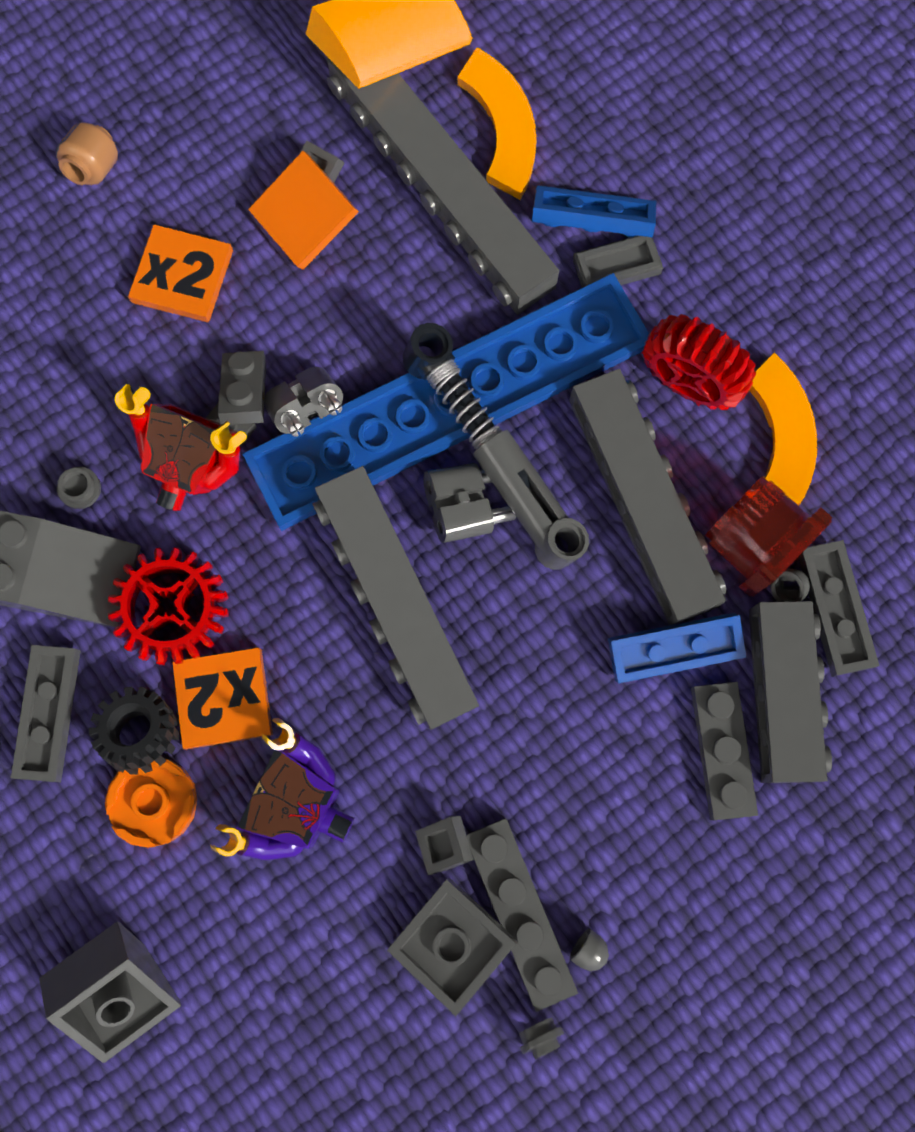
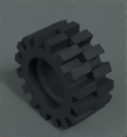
[89,686,180,775]

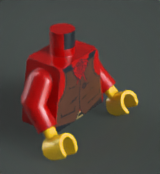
[115,384,247,511]

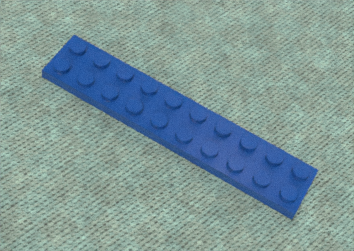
[242,273,649,531]

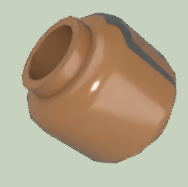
[56,122,118,185]

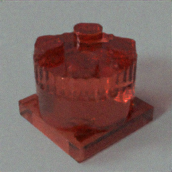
[705,476,833,597]

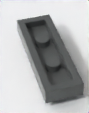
[797,540,880,677]
[11,645,81,782]
[691,682,758,821]

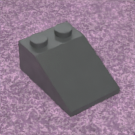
[0,511,141,628]

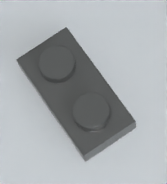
[218,351,266,425]

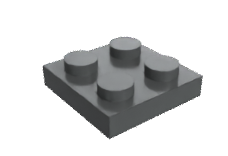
[387,878,519,1017]

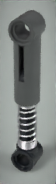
[403,323,589,570]

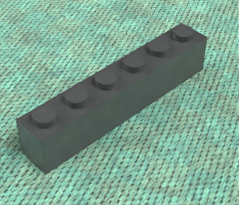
[569,369,726,625]
[312,466,479,730]

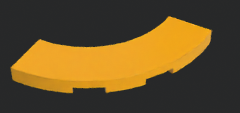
[457,47,536,200]
[749,352,817,526]

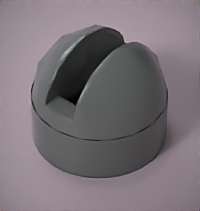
[771,569,810,602]
[569,928,609,971]

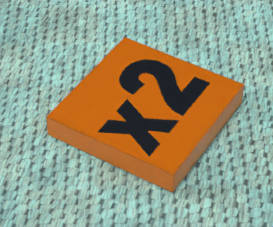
[128,225,233,323]
[172,648,273,750]

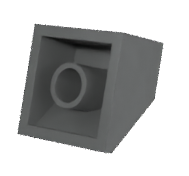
[39,921,181,1063]

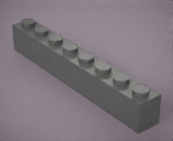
[327,58,559,315]

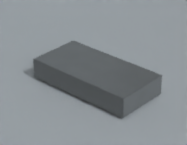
[572,236,663,288]

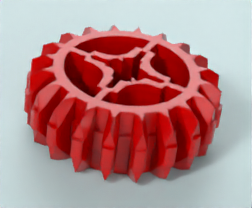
[642,314,756,410]
[108,547,229,665]

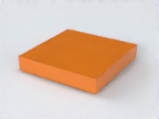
[248,150,359,270]

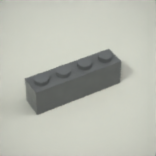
[749,601,832,783]

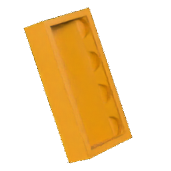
[306,0,472,89]

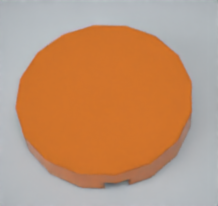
[105,759,198,848]

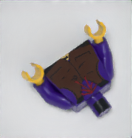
[210,718,355,861]

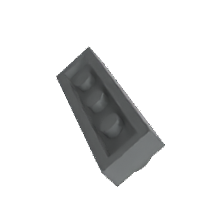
[466,818,578,1012]

